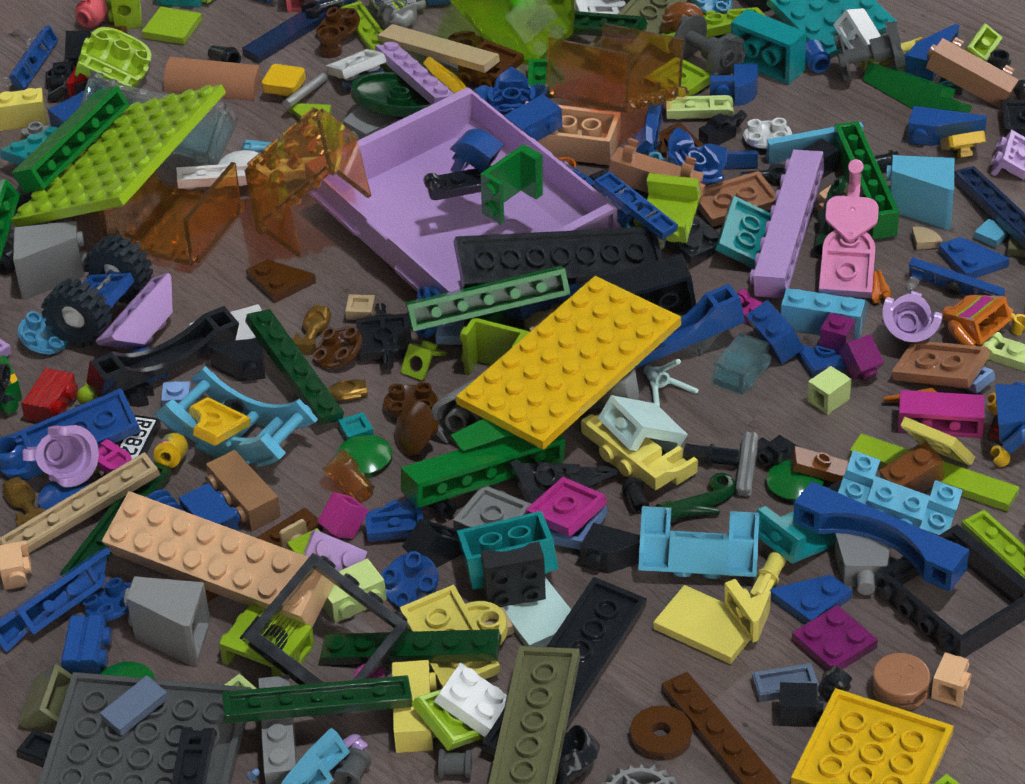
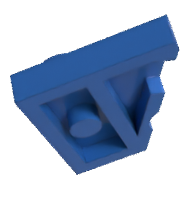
[938,237,1009,278]

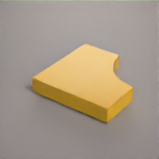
[423,57,467,94]
[189,397,250,446]

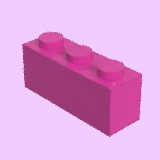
[898,390,985,438]

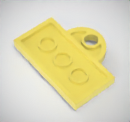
[400,584,508,688]

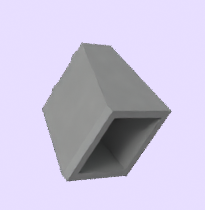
[13,221,87,299]
[124,576,211,667]

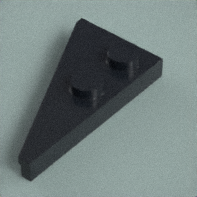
[508,460,620,504]

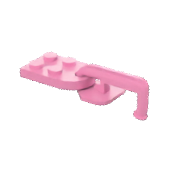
[819,159,879,298]

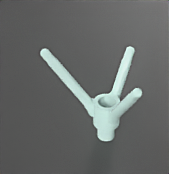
[644,359,699,407]

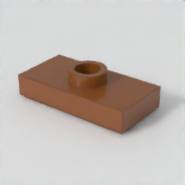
[791,446,848,483]

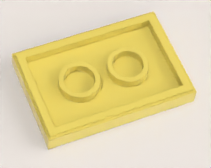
[901,417,975,466]
[653,585,750,664]

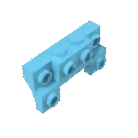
[838,450,962,536]
[638,506,760,579]

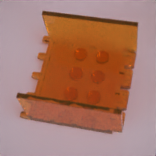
[546,23,689,114]
[244,107,372,257]
[100,162,246,266]

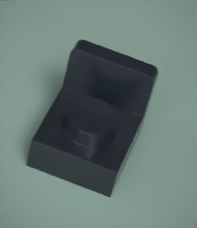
[757,434,801,468]

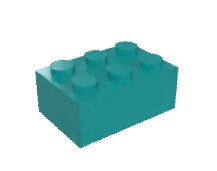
[731,9,806,85]
[457,511,558,590]

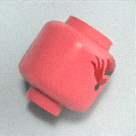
[75,0,109,29]

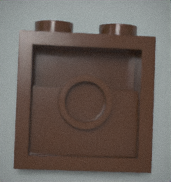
[458,40,524,88]

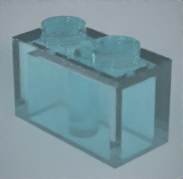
[714,332,771,395]

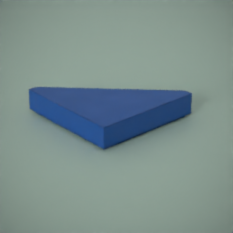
[796,345,847,378]

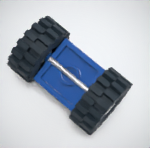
[41,234,153,348]

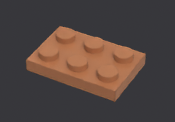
[697,171,776,227]
[891,341,990,388]

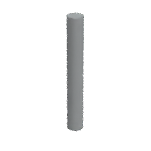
[282,73,327,109]

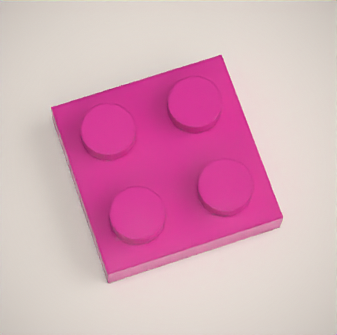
[525,477,607,537]

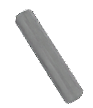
[736,431,758,497]

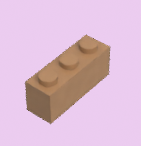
[205,450,281,531]

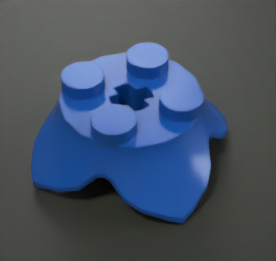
[474,66,548,116]
[666,127,727,186]

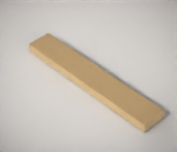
[377,24,500,73]
[0,452,160,553]

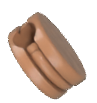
[872,653,930,711]

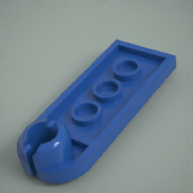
[0,388,141,480]

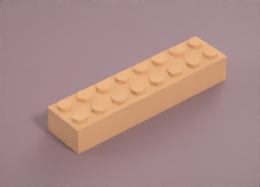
[102,491,334,627]

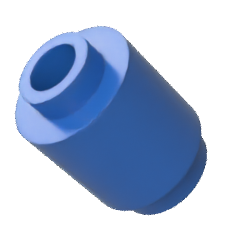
[805,40,830,73]

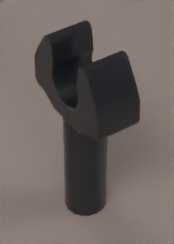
[301,0,345,19]
[741,163,785,186]
[123,382,154,407]

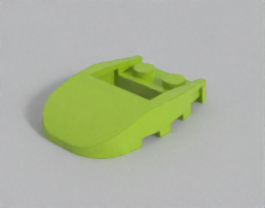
[75,27,152,98]

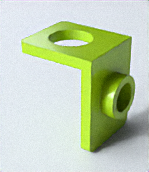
[401,340,447,380]

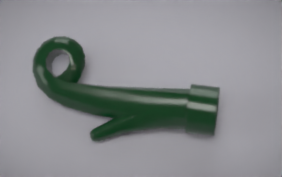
[813,176,849,255]
[655,473,736,524]

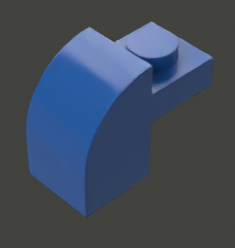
[710,63,758,106]
[450,129,504,173]

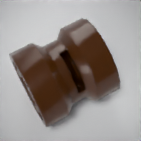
[318,26,342,58]

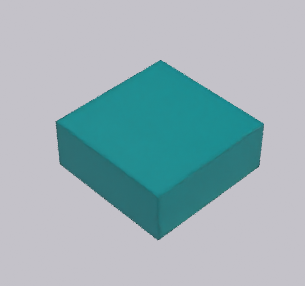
[338,412,374,440]

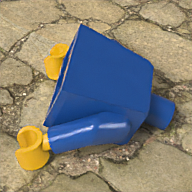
[987,381,1025,467]

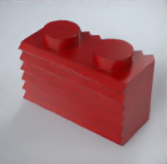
[21,367,78,423]

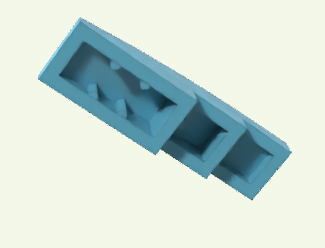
[281,728,350,784]

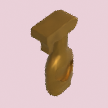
[291,305,331,355]
[327,379,368,401]
[2,477,45,527]

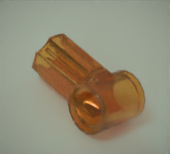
[322,449,375,503]

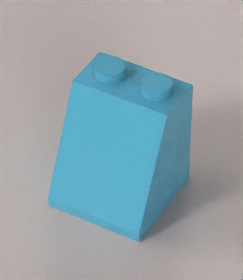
[886,155,954,230]

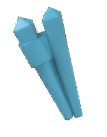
[241,140,289,153]

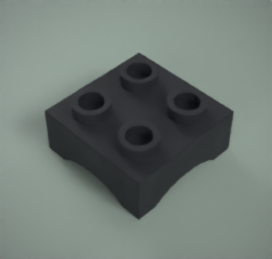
[481,542,546,607]

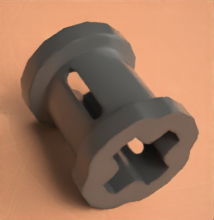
[334,748,372,784]
[438,749,472,778]

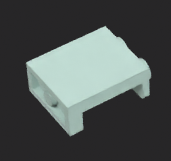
[598,395,688,453]

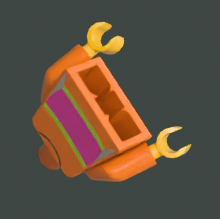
[942,295,1025,363]

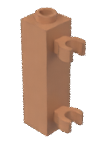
[925,37,1019,109]
[608,138,706,199]

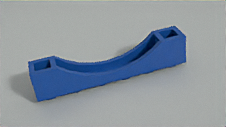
[634,284,745,369]
[793,482,969,592]

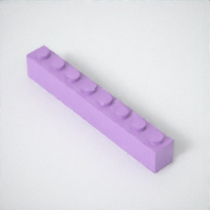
[750,149,824,298]

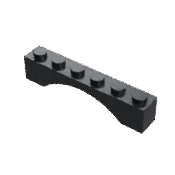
[86,306,239,398]

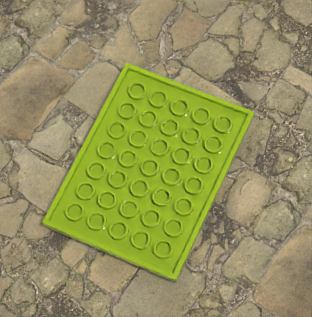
[11,84,226,227]

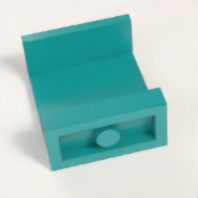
[756,491,836,564]

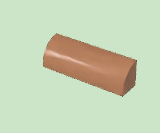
[163,57,262,101]

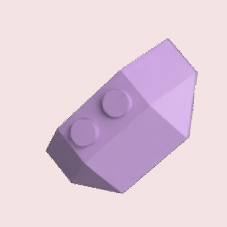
[96,273,173,349]

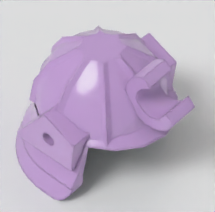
[882,291,942,342]
[23,425,99,487]

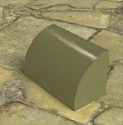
[18,663,72,732]

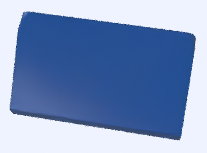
[724,150,758,169]

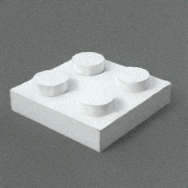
[326,49,387,81]
[434,663,508,737]

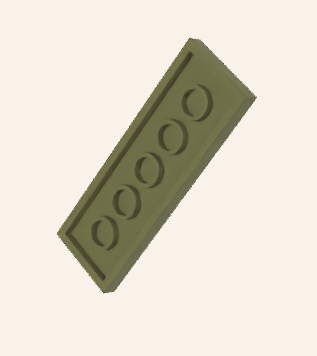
[489,646,580,784]

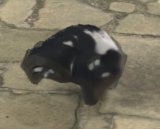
[555,725,600,784]

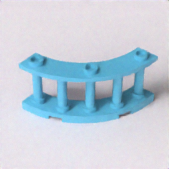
[154,366,318,467]

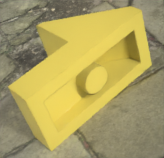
[724,579,771,643]

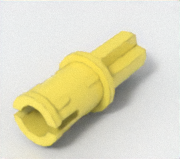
[750,552,786,597]

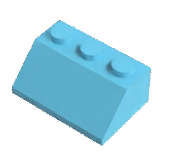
[781,288,869,340]

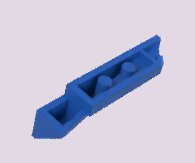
[0,547,110,653]

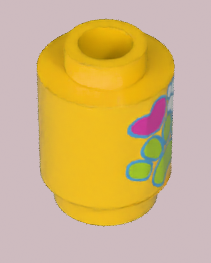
[154,433,188,468]

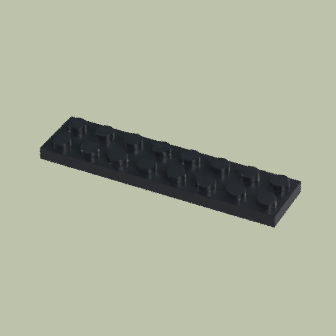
[453,227,663,289]
[482,577,647,756]

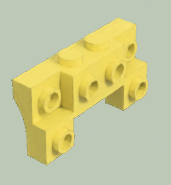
[581,414,698,491]

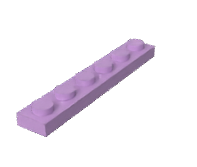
[375,42,454,105]

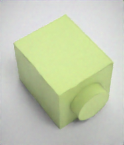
[807,366,851,415]

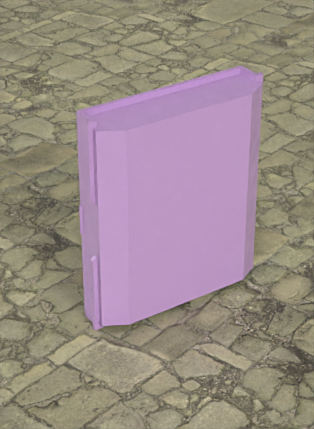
[304,87,621,294]

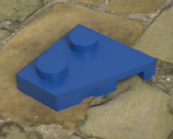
[365,499,423,542]
[770,575,852,624]

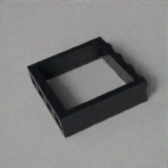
[877,524,1025,658]
[244,553,409,717]

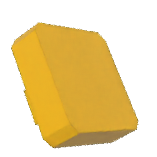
[262,64,306,97]
[940,131,986,158]

